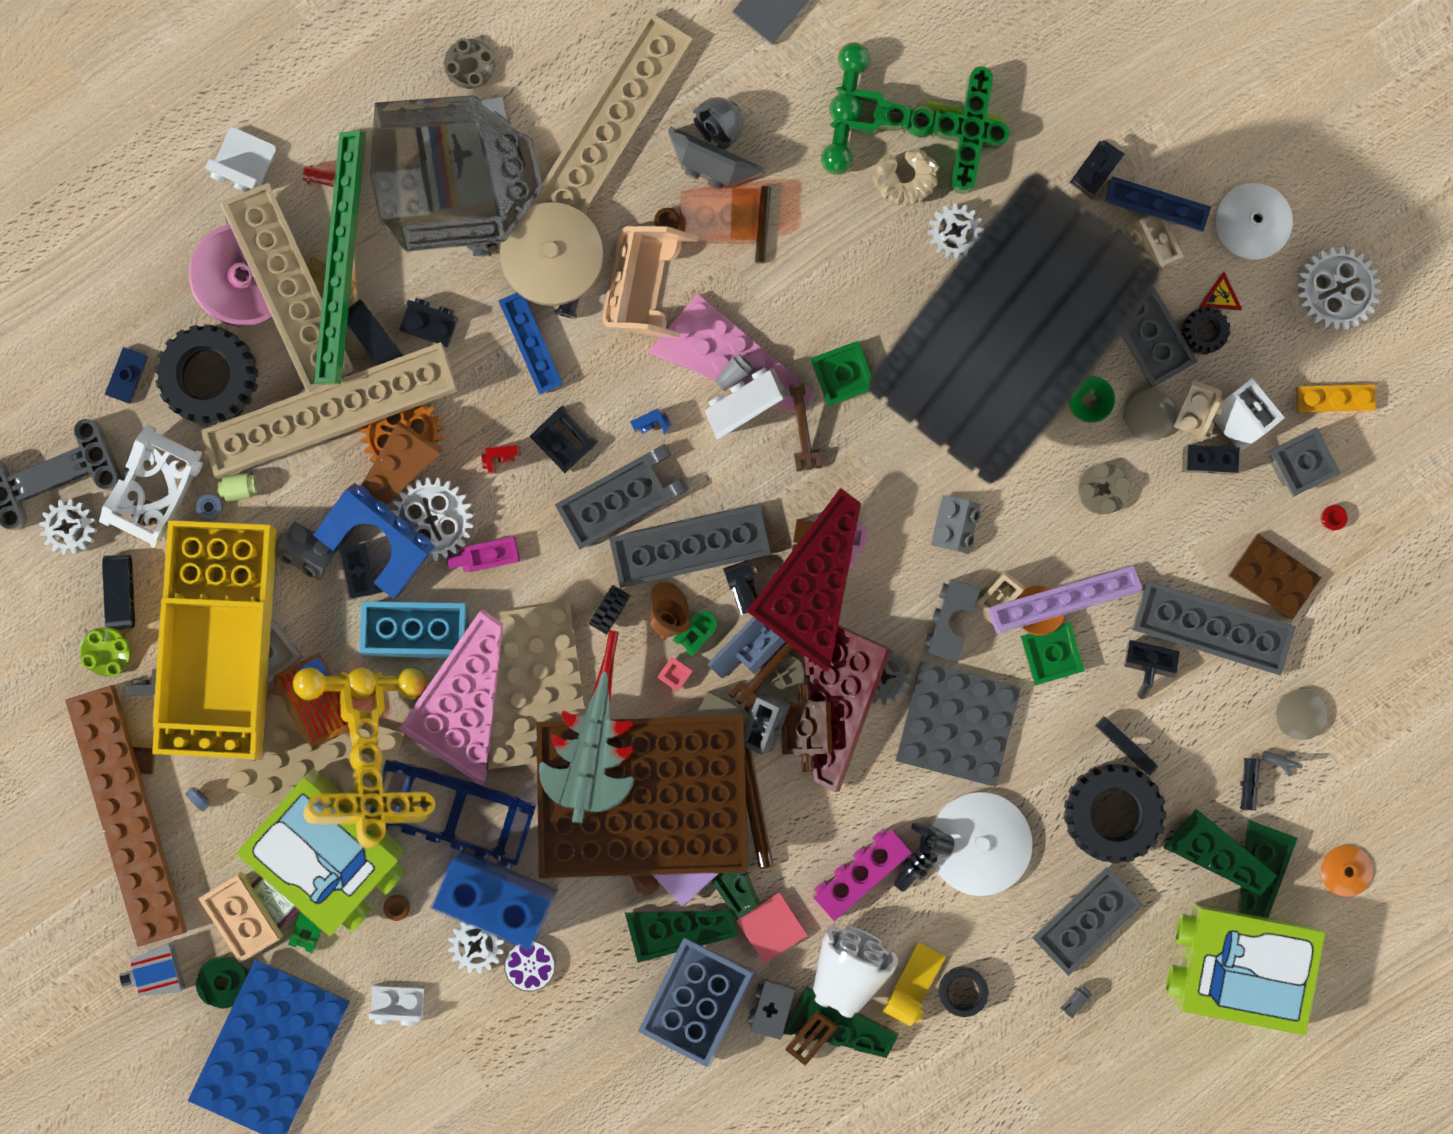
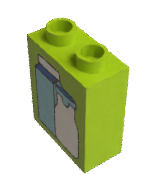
[236,768,406,937]
[1165,903,1325,1036]

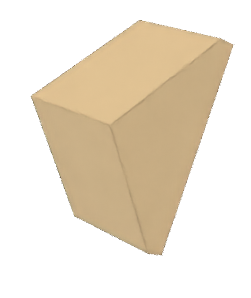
[977,571,1025,612]

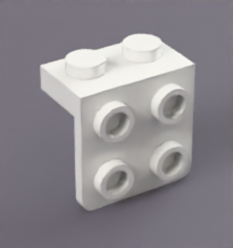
[205,128,276,193]

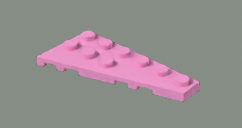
[648,294,815,412]

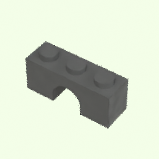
[924,579,981,662]

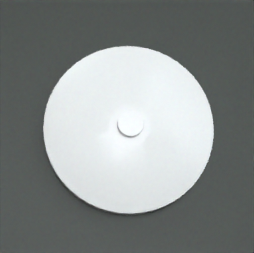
[932,792,1032,896]

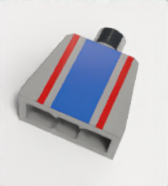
[120,941,186,996]

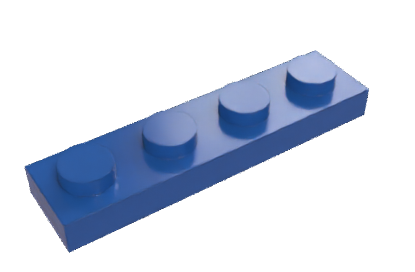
[498,293,563,395]

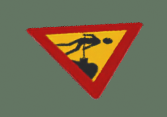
[1200,272,1242,310]

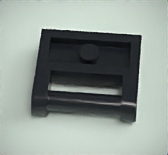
[529,405,598,474]

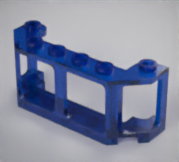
[370,758,537,869]

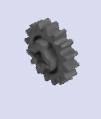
[872,650,911,705]

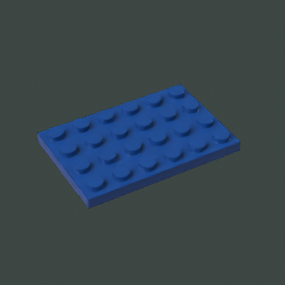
[188,958,350,1134]

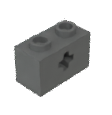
[744,694,791,755]
[747,979,795,1040]

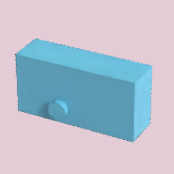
[360,601,468,658]

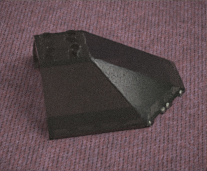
[370,95,543,252]

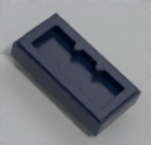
[104,347,148,404]

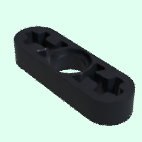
[1095,716,1159,776]

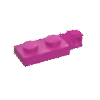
[447,536,521,572]

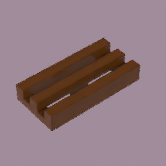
[785,1009,838,1066]

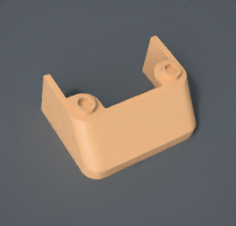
[602,226,698,338]

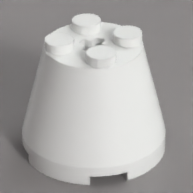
[813,925,898,1017]

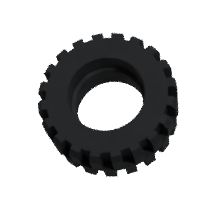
[155,324,259,425]
[1064,763,1166,864]

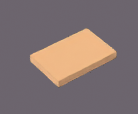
[198,871,283,963]

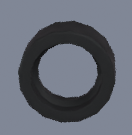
[938,966,989,1018]

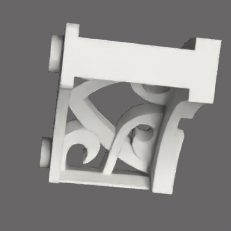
[99,424,203,548]

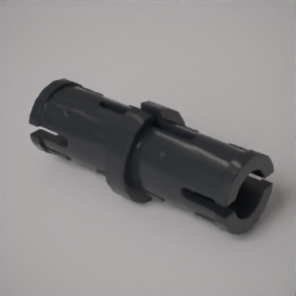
[1240,758,1261,811]

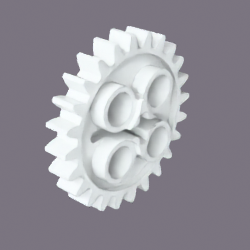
[1296,247,1382,331]
[391,477,475,561]

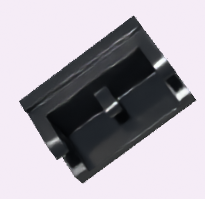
[1069,140,1125,199]
[338,543,376,601]

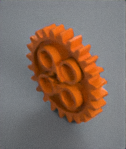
[360,403,445,473]

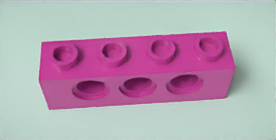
[813,828,912,921]

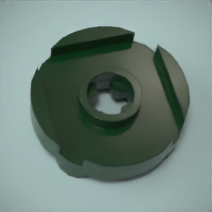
[196,956,248,1009]

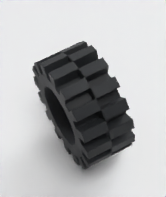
[1181,306,1231,354]
[589,585,630,635]

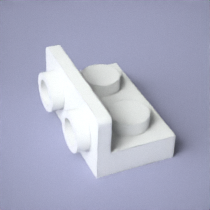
[369,985,425,1026]

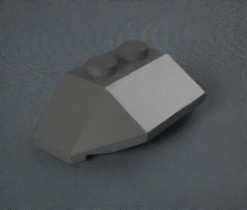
[668,126,764,190]

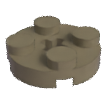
[1078,463,1130,515]

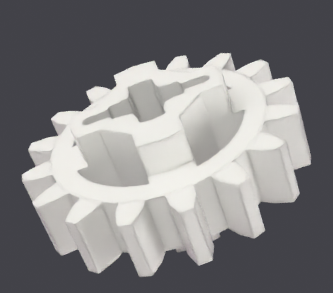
[927,203,983,260]
[39,499,97,555]
[448,921,505,974]

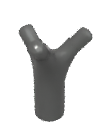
[1262,751,1303,777]

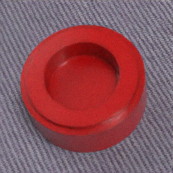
[1320,505,1348,531]

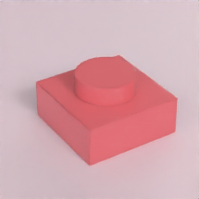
[657,656,693,692]

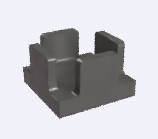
[1269,427,1340,497]

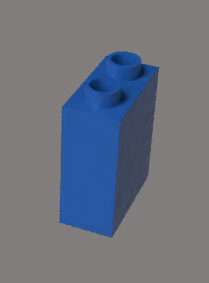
[431,850,558,950]

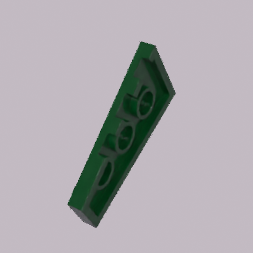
[1163,809,1277,896]
[1238,819,1298,918]
[783,986,899,1058]

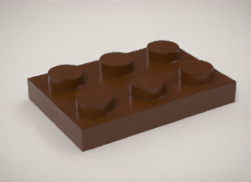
[1228,534,1322,620]

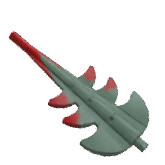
[539,630,634,823]

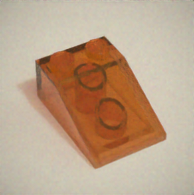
[680,188,758,245]

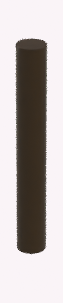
[755,186,771,264]

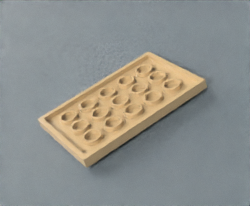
[468,602,586,770]
[226,691,405,813]

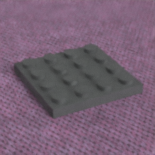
[895,661,1021,787]

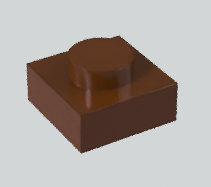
[133,747,155,774]

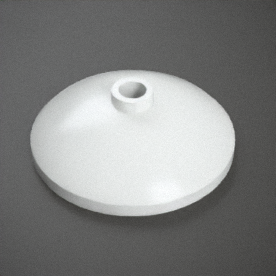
[1215,183,1293,260]

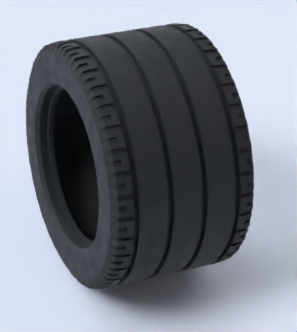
[868,172,1161,484]

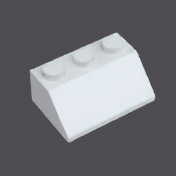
[705,367,789,439]

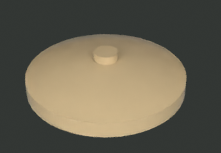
[500,202,603,306]

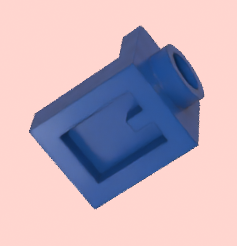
[630,408,671,435]

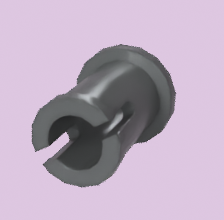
[1060,985,1093,1019]

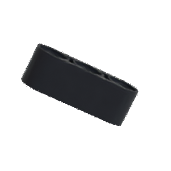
[347,299,403,365]
[102,554,135,630]

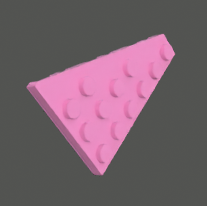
[399,609,503,786]

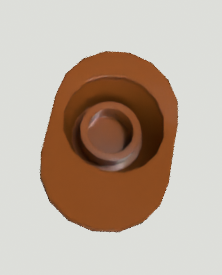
[649,582,690,640]

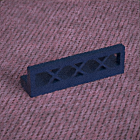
[1104,176,1211,232]

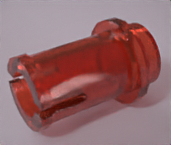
[303,164,336,187]

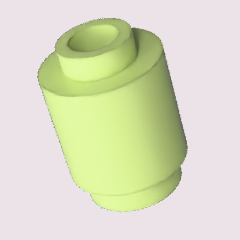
[218,473,257,502]

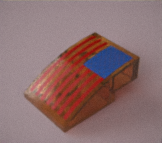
[274,653,349,750]

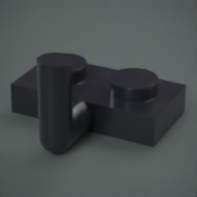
[1124,640,1180,699]

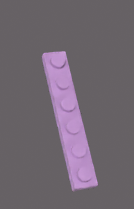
[988,566,1143,634]

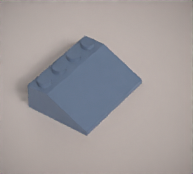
[638,938,757,1067]

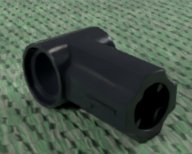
[723,560,758,615]

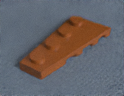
[361,422,443,505]

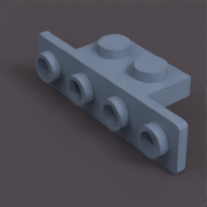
[708,617,785,678]

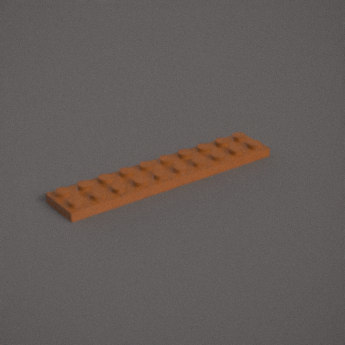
[65,685,187,947]

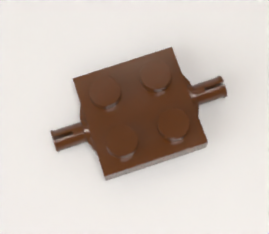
[781,684,833,772]

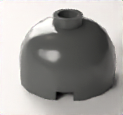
[693,97,743,150]

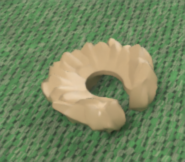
[873,147,939,207]

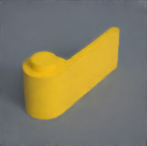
[883,942,946,1026]

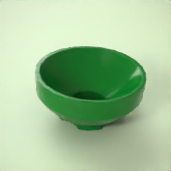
[1068,376,1115,423]

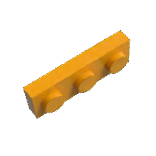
[1296,385,1376,413]

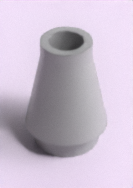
[715,354,753,391]

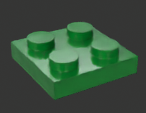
[810,340,871,407]
[1020,622,1085,686]

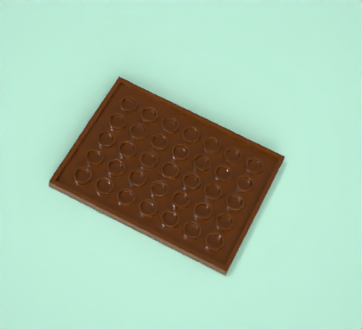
[536,715,748,879]

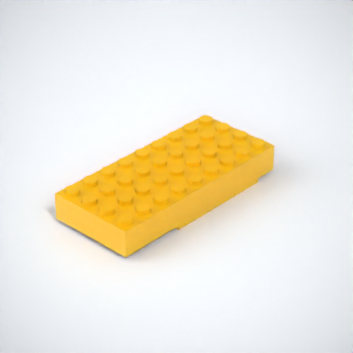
[152,520,277,760]

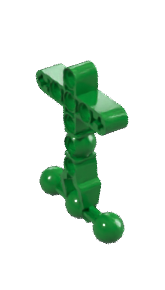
[821,42,1010,194]

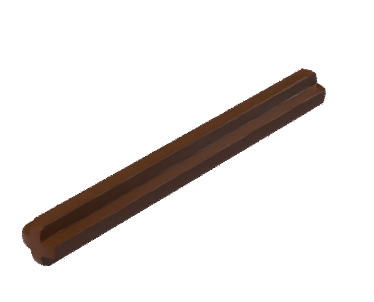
[745,747,773,869]

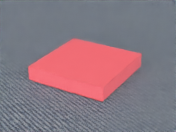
[736,892,807,964]

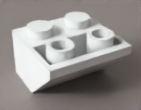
[1213,378,1284,452]

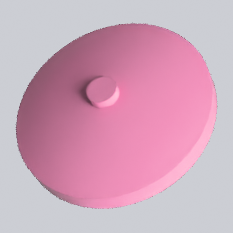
[189,224,272,327]

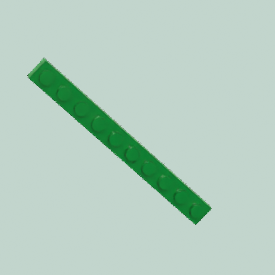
[314,130,366,385]

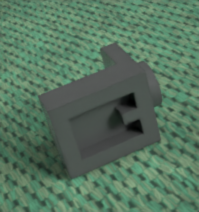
[126,669,157,696]

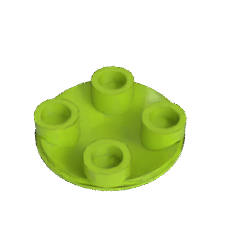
[80,627,131,677]

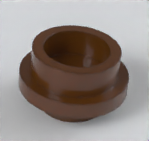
[654,208,680,230]

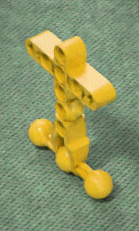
[293,667,436,849]

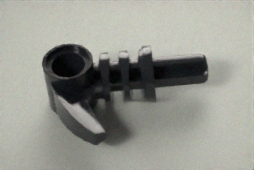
[894,822,954,892]

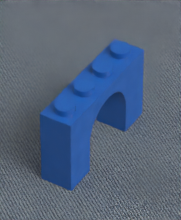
[314,483,436,599]

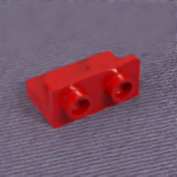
[481,445,521,474]

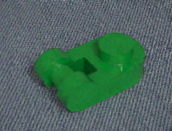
[673,611,717,657]
[288,912,322,954]

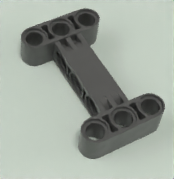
[0,419,122,530]

